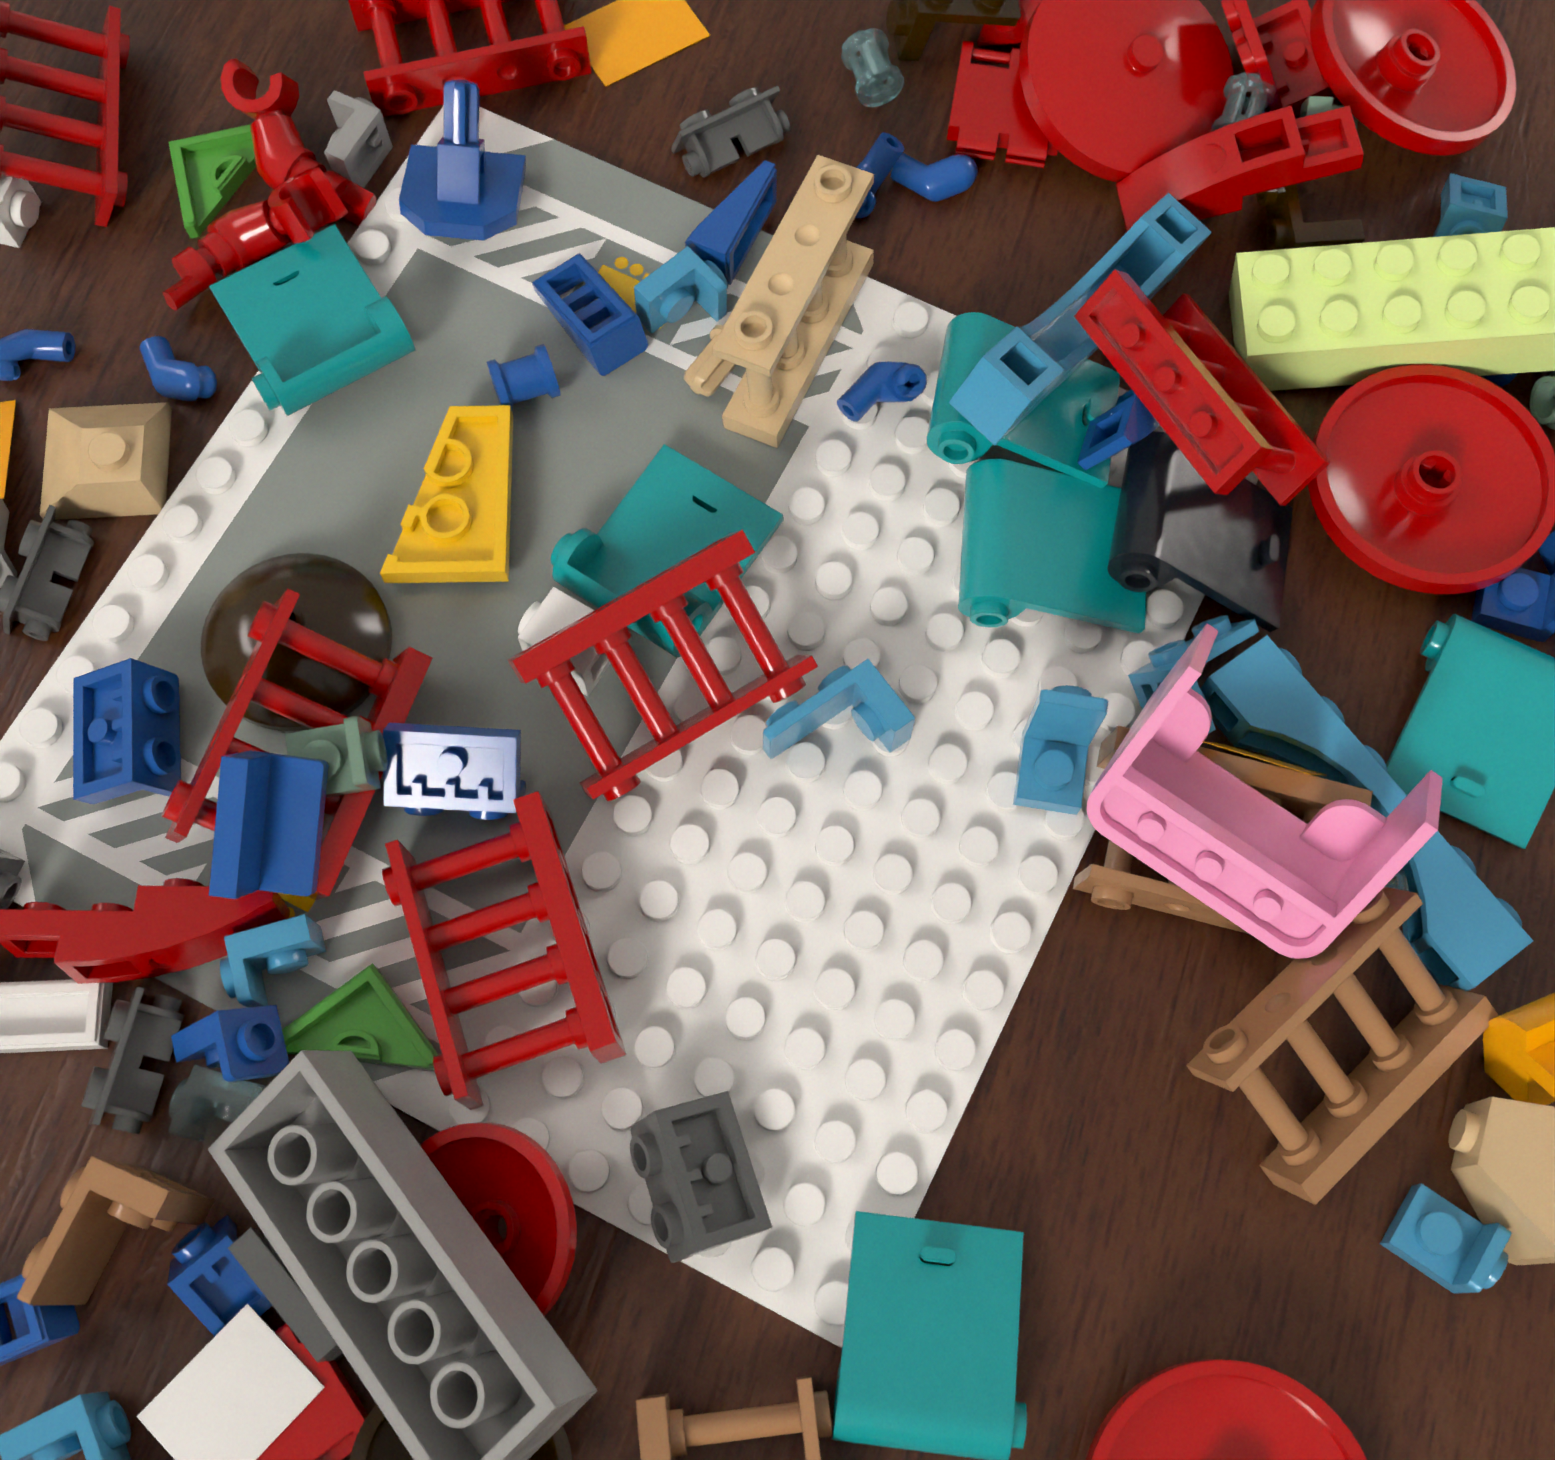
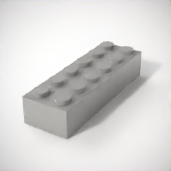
[208,1050,598,1460]

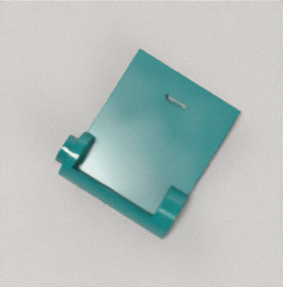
[209,224,415,416]
[927,312,1120,489]
[550,444,784,658]
[958,459,1146,634]
[1386,614,1555,849]
[832,1211,1027,1460]

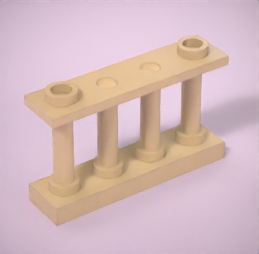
[712,155,874,448]

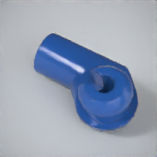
[855,133,904,218]
[891,153,978,202]
[0,329,75,381]
[140,336,217,401]
[837,362,927,422]

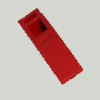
[1116,105,1364,232]
[0,878,290,984]

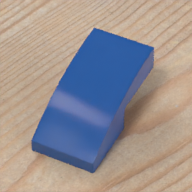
[1077,389,1160,471]

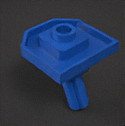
[399,79,526,241]

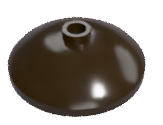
[201,553,392,731]

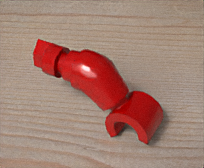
[221,58,376,226]
[162,167,348,311]

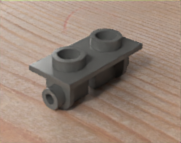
[671,85,790,178]
[0,505,94,641]
[81,987,185,1135]

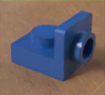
[1471,568,1555,643]
[171,1005,289,1082]
[167,1215,272,1337]

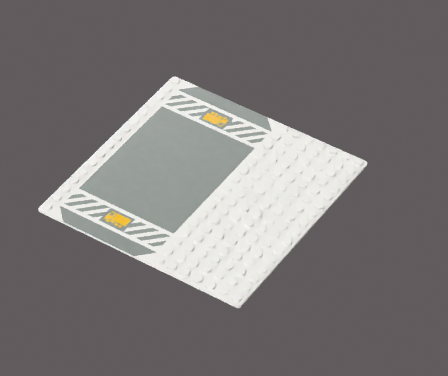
[0,106,1258,1348]

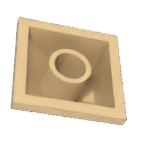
[40,402,172,520]
[1449,1097,1555,1265]

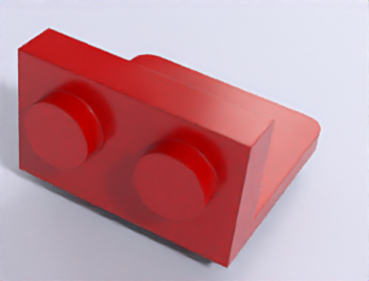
[1220,0,1336,116]

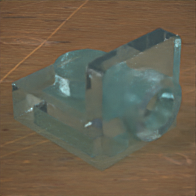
[169,1065,266,1142]

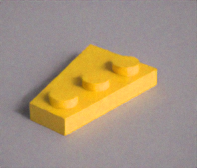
[380,405,513,583]

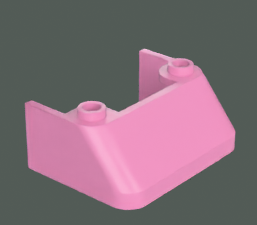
[1087,624,1442,959]

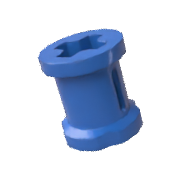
[486,344,561,410]

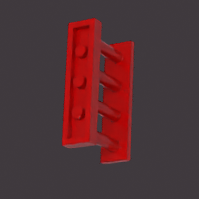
[348,0,592,117]
[0,1,130,227]
[1074,269,1330,506]
[508,529,818,801]
[161,589,433,900]
[382,791,626,1110]

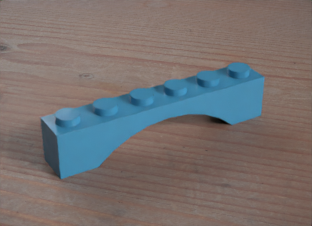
[949,193,1211,446]
[1201,635,1533,991]

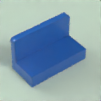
[209,750,329,899]

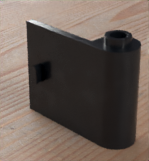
[1107,431,1293,632]

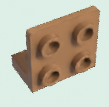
[17,1156,215,1305]

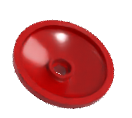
[420,1122,577,1316]

